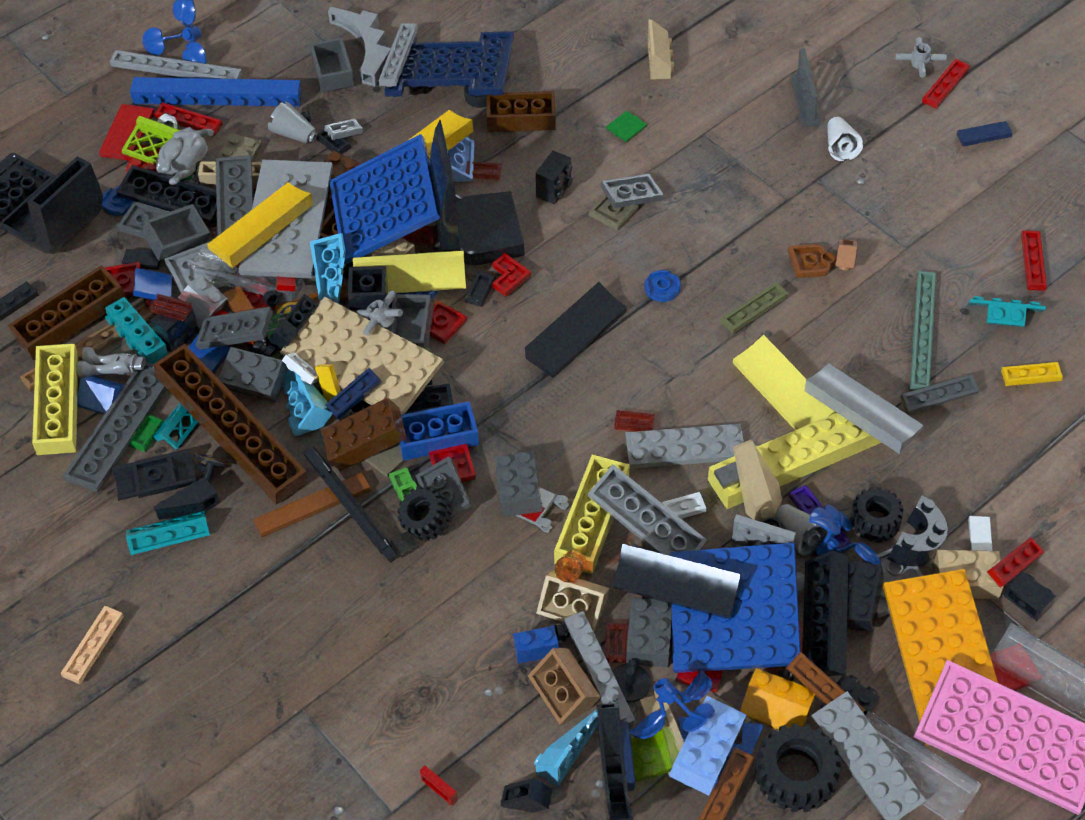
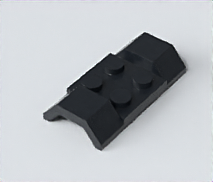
[112,449,197,501]

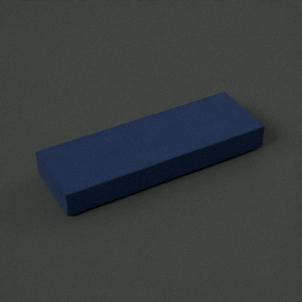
[957,121,1012,147]
[325,367,382,420]
[620,721,635,791]

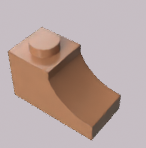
[836,239,857,270]

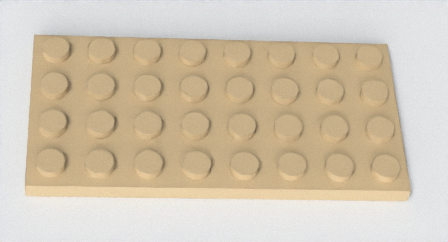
[280,297,444,415]

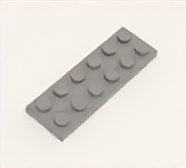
[625,424,744,469]
[811,691,926,820]

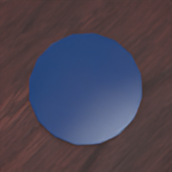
[102,186,134,216]
[645,270,681,302]

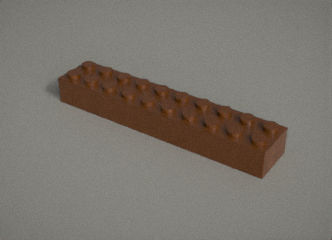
[154,344,307,505]

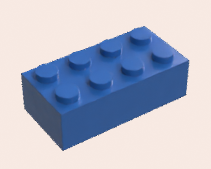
[399,401,479,461]

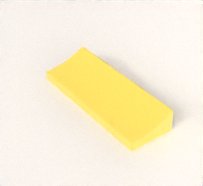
[353,251,466,293]
[733,335,835,430]

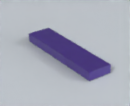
[789,484,851,549]

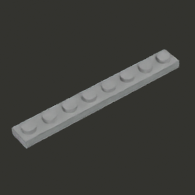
[110,50,242,79]

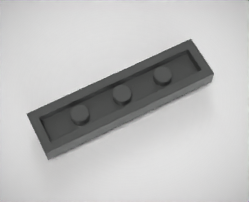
[900,374,979,414]

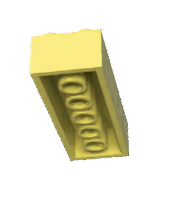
[33,344,78,455]
[554,455,630,574]

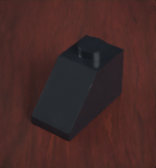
[500,778,553,813]

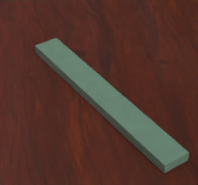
[909,271,936,391]

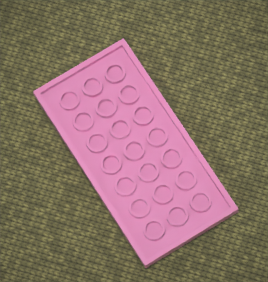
[914,660,1085,815]

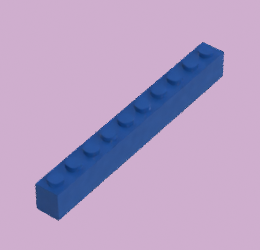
[130,77,302,107]

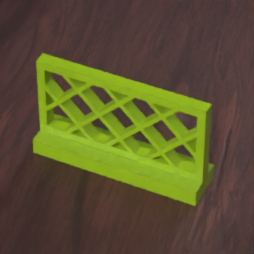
[122,116,180,164]

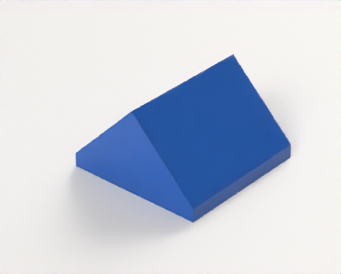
[77,376,124,415]

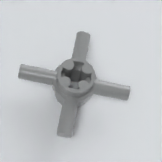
[895,37,947,77]
[357,290,403,336]

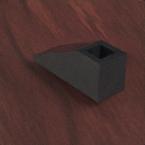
[268,294,318,350]
[154,477,220,520]

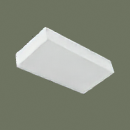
[968,516,992,551]

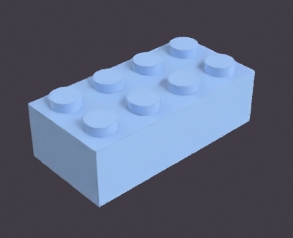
[669,696,746,796]

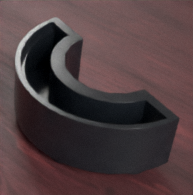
[887,495,948,566]

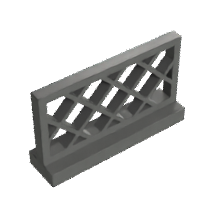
[790,48,820,127]

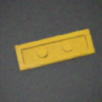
[1001,362,1063,386]

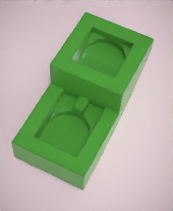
[389,467,417,501]

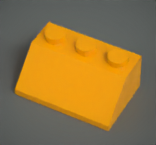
[740,668,815,730]

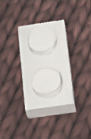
[282,352,319,385]
[662,492,706,519]

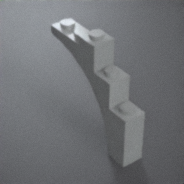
[328,7,391,87]

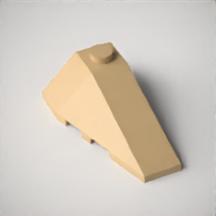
[733,440,782,522]

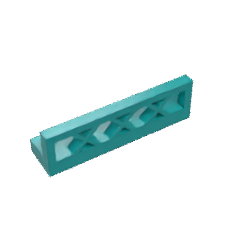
[153,402,198,449]
[126,511,210,555]

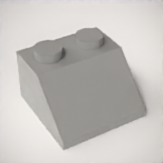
[178,274,228,330]

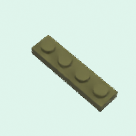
[720,282,788,334]

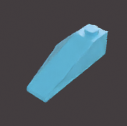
[310,233,346,304]
[283,369,332,436]
[534,710,598,787]

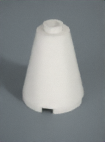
[827,117,863,161]

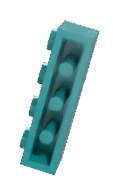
[105,297,168,364]

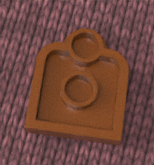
[788,244,836,278]

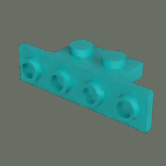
[968,296,1046,327]

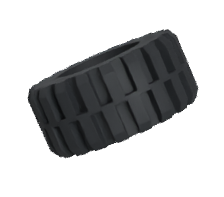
[755,723,841,812]

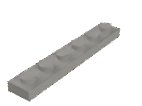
[379,23,418,87]
[564,611,635,725]

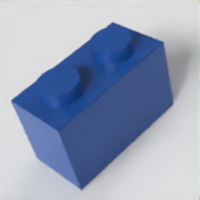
[513,626,558,664]

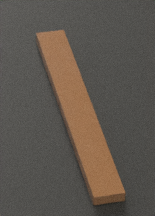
[20,302,157,392]

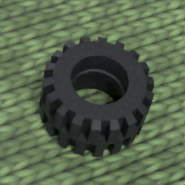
[397,486,453,541]
[850,487,904,542]

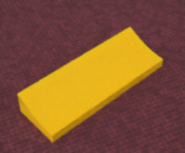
[409,110,474,162]
[207,182,313,268]

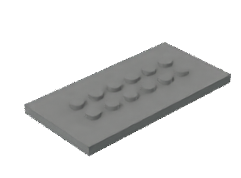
[239,160,333,278]

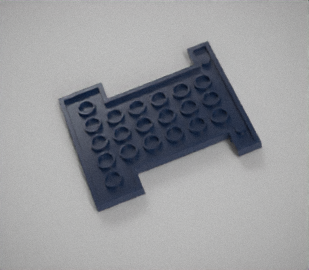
[384,31,514,97]

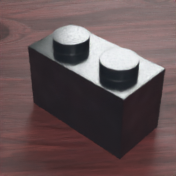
[1004,571,1056,621]

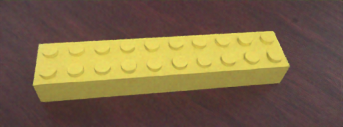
[708,395,882,509]

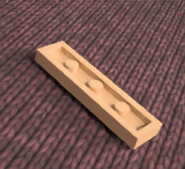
[61,606,124,684]

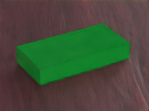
[129,414,164,452]

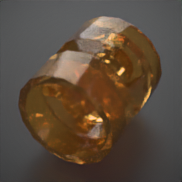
[555,550,587,583]

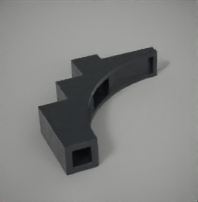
[596,703,633,820]

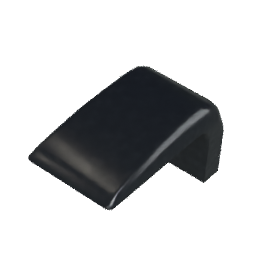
[429,120,525,265]
[0,153,103,254]

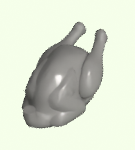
[156,127,214,185]

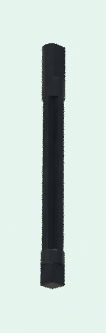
[304,447,399,563]

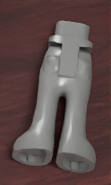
[76,347,146,378]

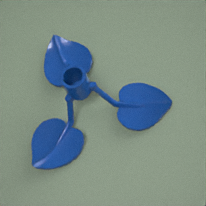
[142,0,207,64]
[809,504,881,565]
[630,670,715,739]

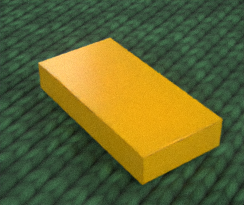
[315,364,341,402]

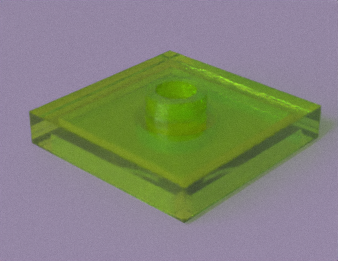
[631,729,673,783]

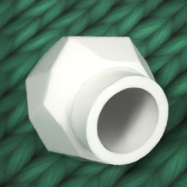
[157,114,178,129]

